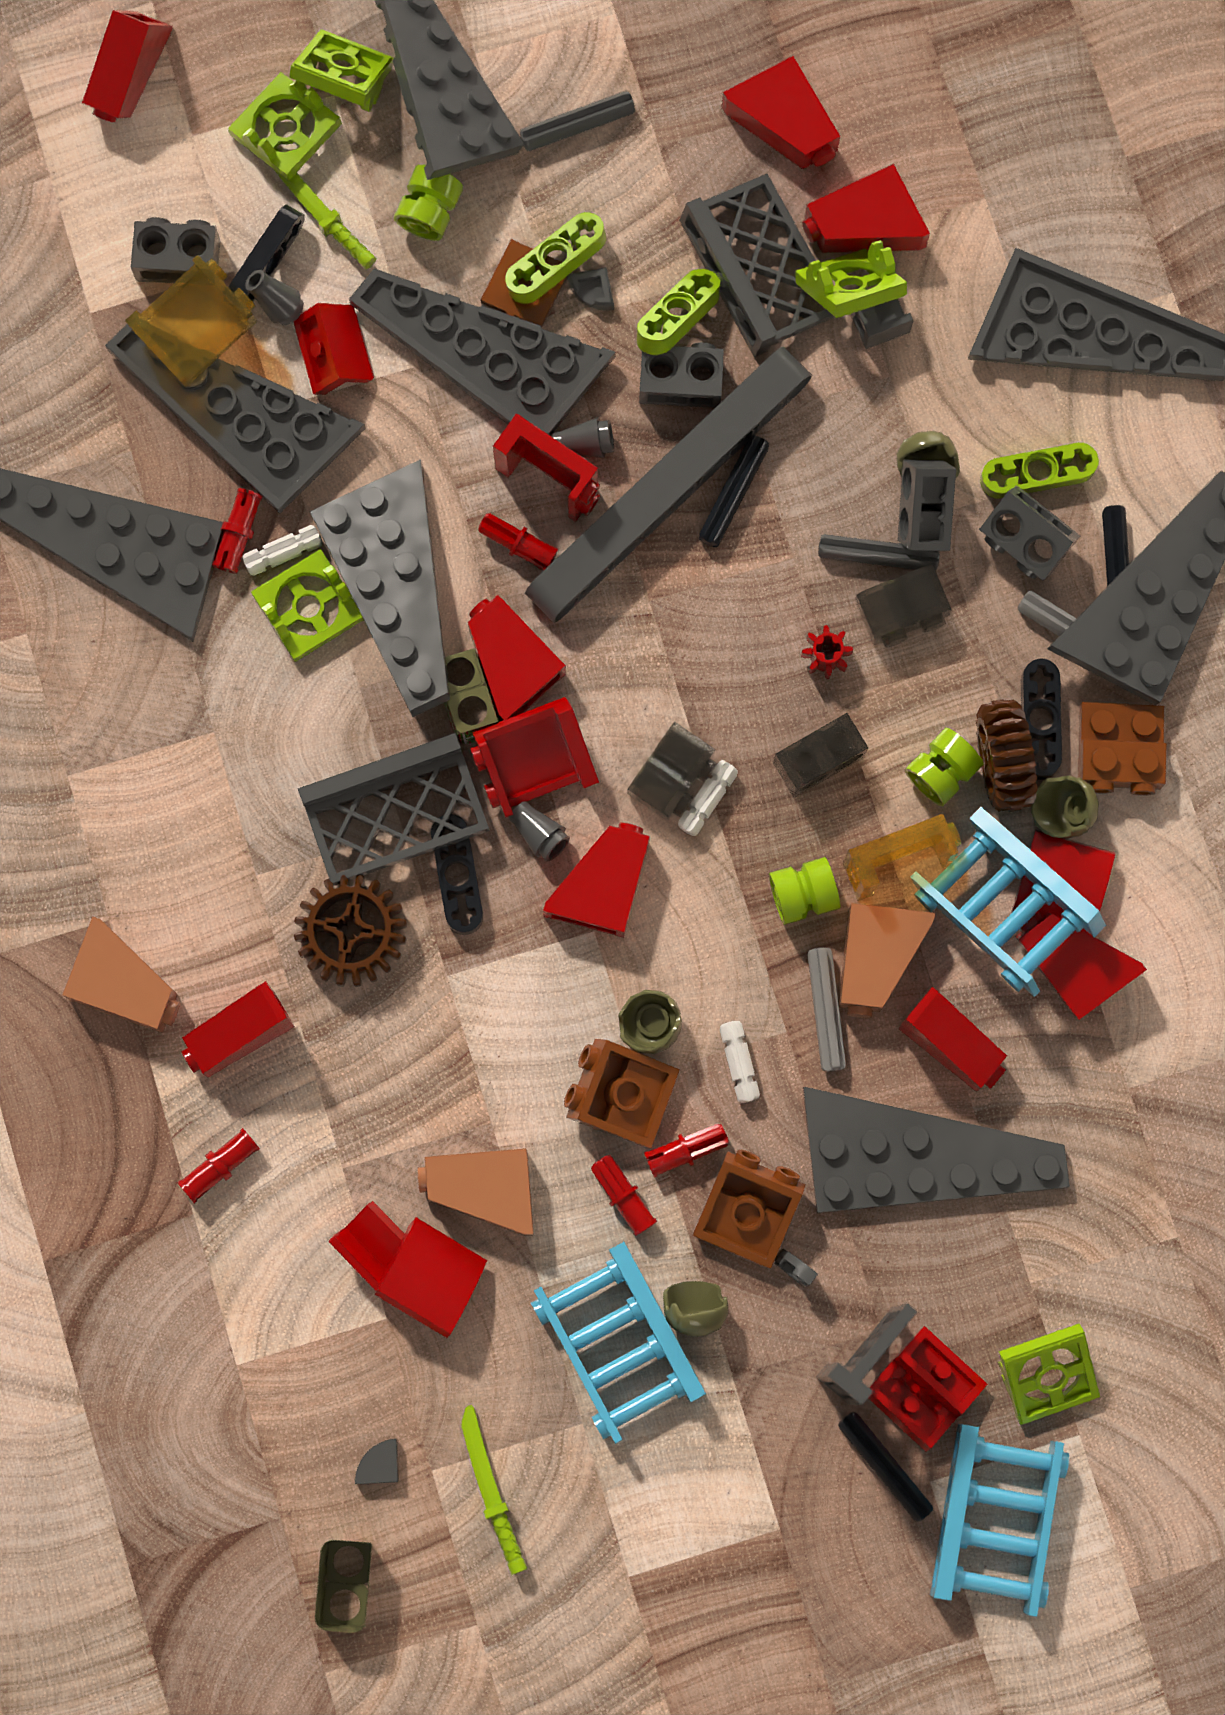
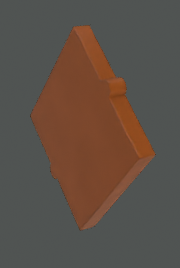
[481,239,567,328]

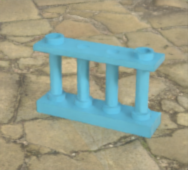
[910,807,1106,997]
[531,1242,706,1444]
[930,1424,1069,1617]

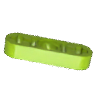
[505,212,606,304]
[637,269,720,355]
[980,442,1099,499]

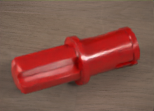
[478,513,559,571]
[644,1124,729,1178]
[591,1155,658,1237]

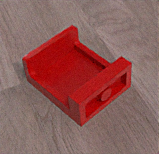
[493,413,600,522]
[470,697,599,818]

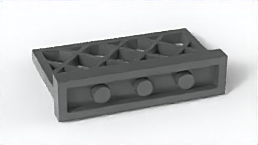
[679,173,835,357]
[298,733,490,886]
[816,1303,917,1405]

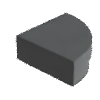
[567,267,614,311]
[774,1249,818,1287]
[355,1438,399,1484]

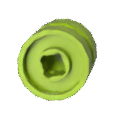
[394,165,463,241]
[905,727,984,807]
[769,857,841,925]

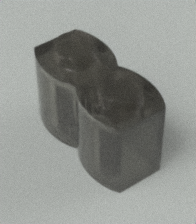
[855,565,952,648]
[627,722,717,821]

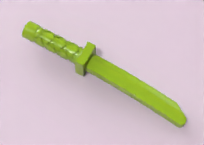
[272,148,377,270]
[461,1405,527,1575]

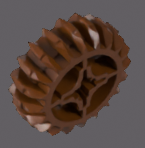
[976,699,1037,812]
[294,875,407,987]

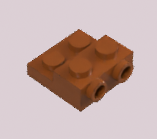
[1078,702,1167,796]
[564,1039,680,1149]
[692,1150,806,1269]

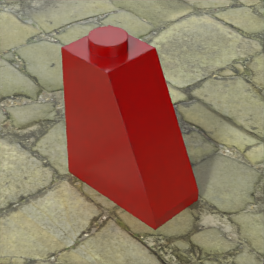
[82,10,173,123]
[721,56,841,169]
[802,164,930,253]
[468,595,566,722]
[543,822,650,938]
[1015,911,1147,1020]
[181,981,295,1078]
[898,987,1007,1092]

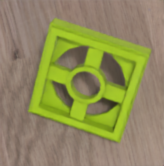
[289,29,394,112]
[228,72,342,181]
[795,240,907,318]
[251,549,363,662]
[998,1323,1100,1425]

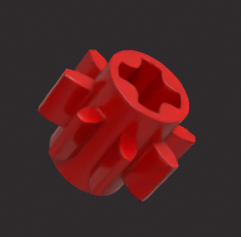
[801,625,853,679]

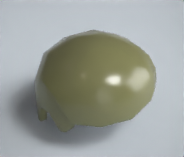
[896,431,960,478]
[1031,775,1099,839]
[618,990,682,1054]
[663,1281,729,1337]

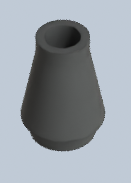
[245,270,304,325]
[553,417,614,458]
[509,801,570,862]

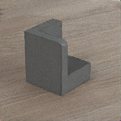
[851,298,914,350]

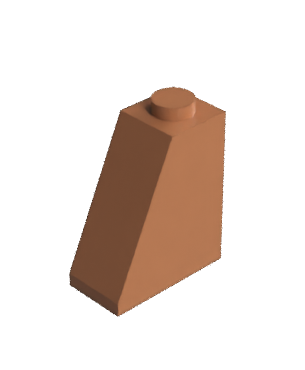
[838,903,935,1018]
[63,916,180,1033]
[418,1148,534,1236]

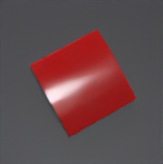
[1011,830,1116,935]
[374,1217,488,1338]
[868,1326,988,1452]

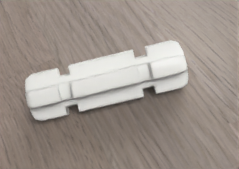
[243,525,322,576]
[678,760,738,836]
[720,1021,760,1103]

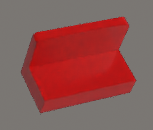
[293,303,374,395]
[329,1201,405,1291]

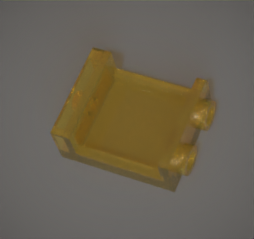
[125,255,258,387]
[842,814,961,901]

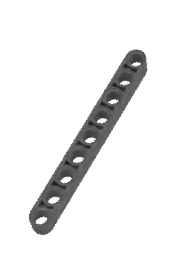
[525,347,813,623]

